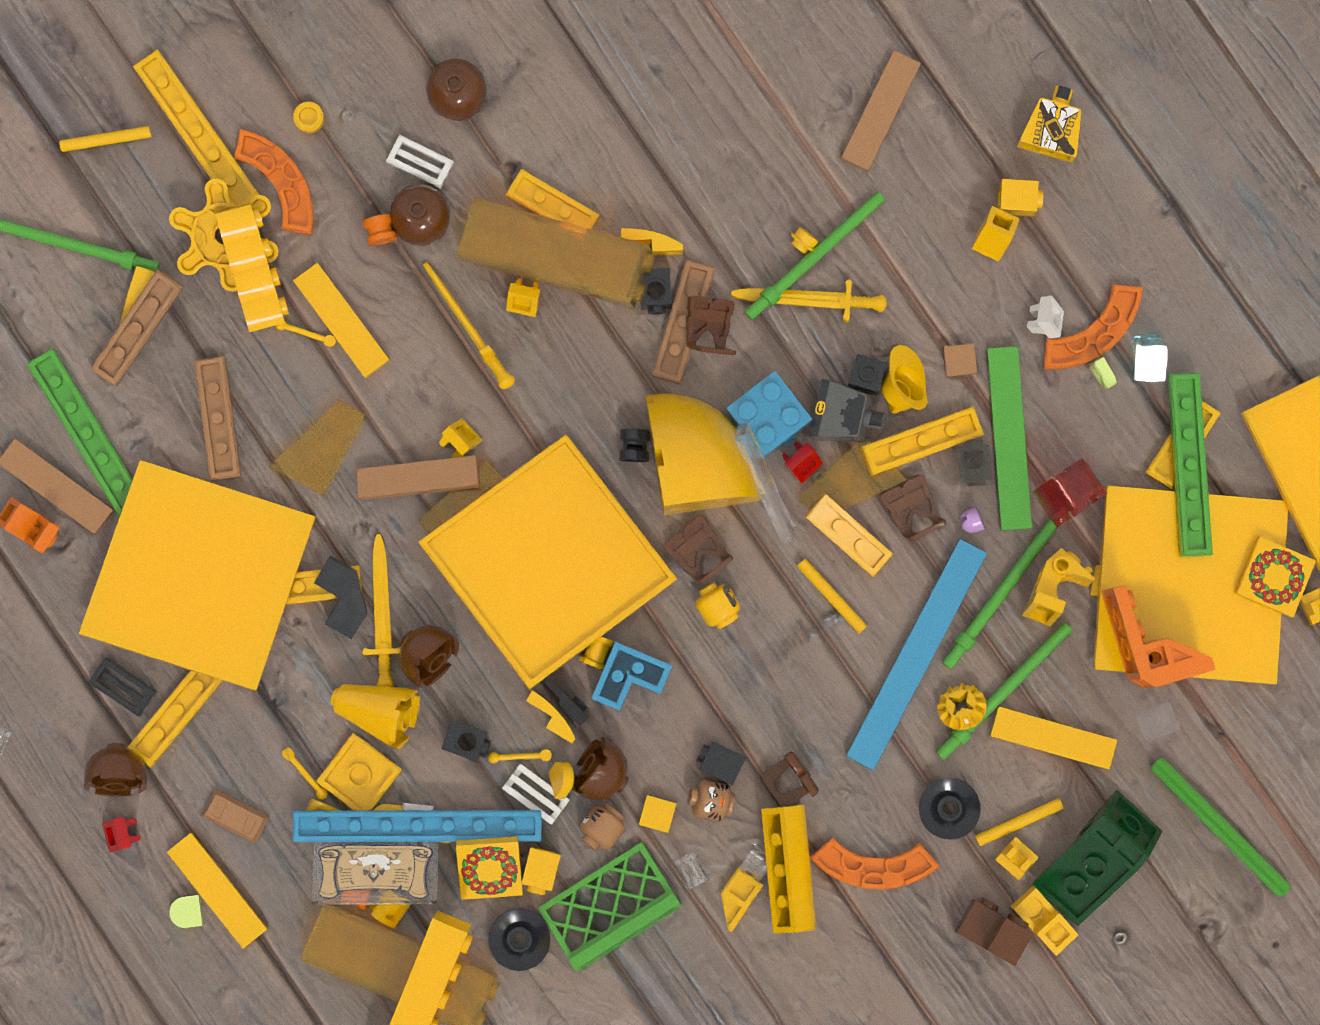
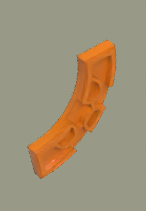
[234,129,314,236]
[1043,284,1143,370]
[810,837,940,889]

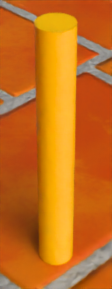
[59,125,152,152]
[797,558,867,634]
[975,798,1064,846]

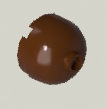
[426,58,487,121]
[390,184,451,246]
[398,625,459,687]
[572,737,628,800]
[84,743,147,797]

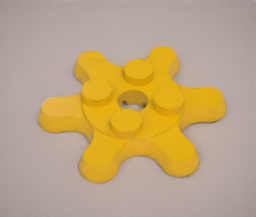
[169,178,279,292]

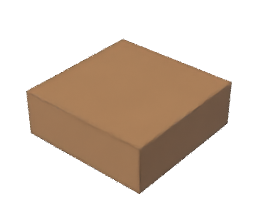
[943,343,977,378]

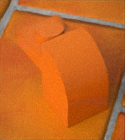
[0,496,60,554]

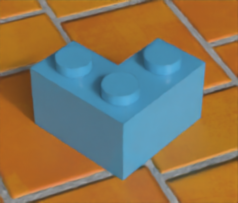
[591,642,672,711]

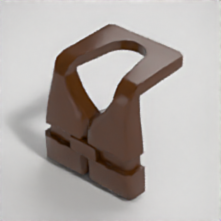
[686,296,736,355]
[880,474,946,542]
[664,516,733,584]
[761,752,819,807]

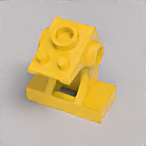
[1022,548,1095,627]

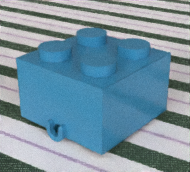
[726,371,813,458]

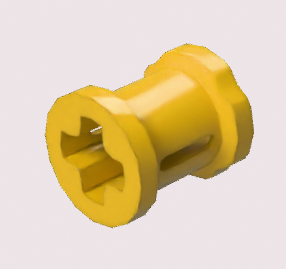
[578,636,615,670]

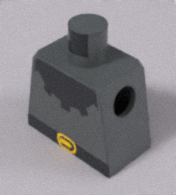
[810,379,887,442]

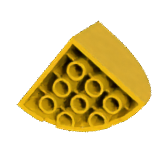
[645,393,766,516]

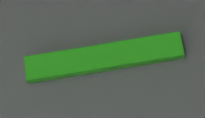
[987,346,1032,531]
[27,348,133,518]
[1167,373,1213,557]

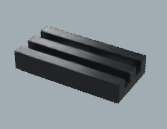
[88,657,158,717]

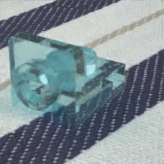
[1132,333,1168,381]

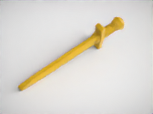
[422,262,515,389]
[731,279,887,323]
[362,534,401,687]

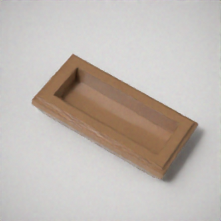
[201,789,270,844]

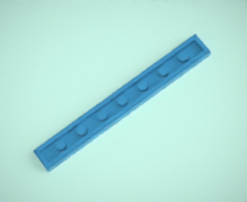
[846,539,987,770]
[293,810,541,842]

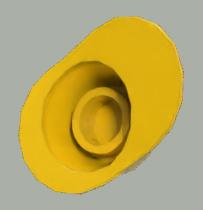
[881,345,928,414]

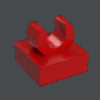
[782,442,823,484]
[102,817,141,853]

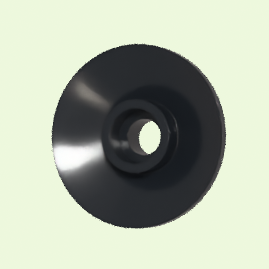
[919,778,981,840]
[488,908,550,971]

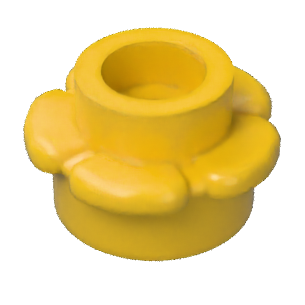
[791,227,819,254]

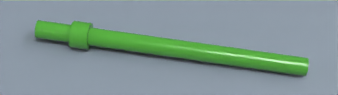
[744,192,885,321]
[0,219,160,272]
[942,517,1061,670]
[935,622,1073,761]

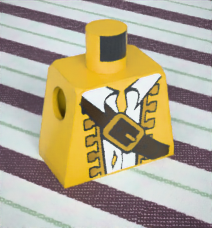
[1017,86,1081,163]

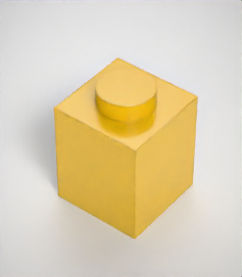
[998,179,1043,216]
[971,206,1020,262]
[522,847,561,895]

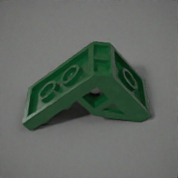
[1032,790,1163,926]

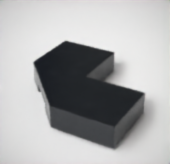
[314,555,368,639]

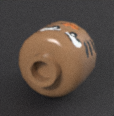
[687,778,735,822]
[579,804,625,851]

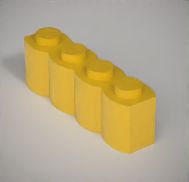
[215,203,289,332]

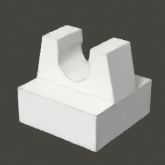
[1027,296,1064,339]

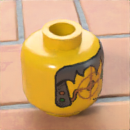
[695,582,741,629]

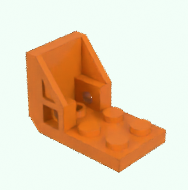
[1101,585,1216,688]

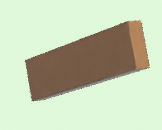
[841,50,921,172]
[652,259,715,385]
[90,269,185,386]
[194,356,242,481]
[0,439,115,535]
[356,455,480,501]

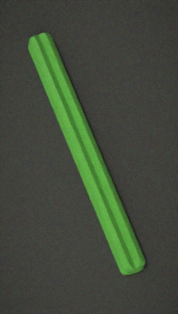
[1150,757,1291,897]

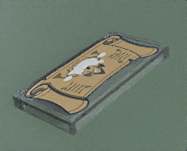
[312,842,439,905]

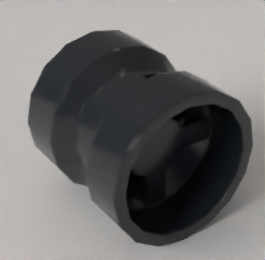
[619,429,651,462]

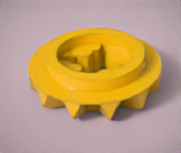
[937,682,987,730]

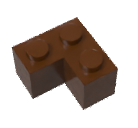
[955,897,1033,966]

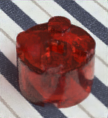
[1033,458,1108,528]

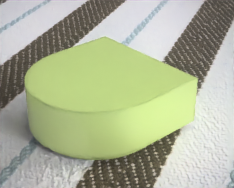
[1089,357,1117,389]
[169,894,204,928]

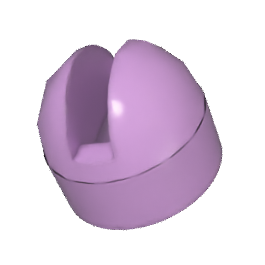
[960,507,985,533]

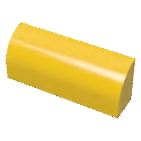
[761,804,817,933]

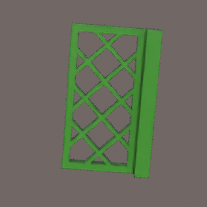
[538,842,682,973]

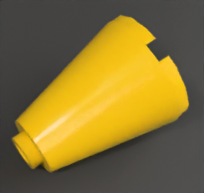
[331,684,420,749]

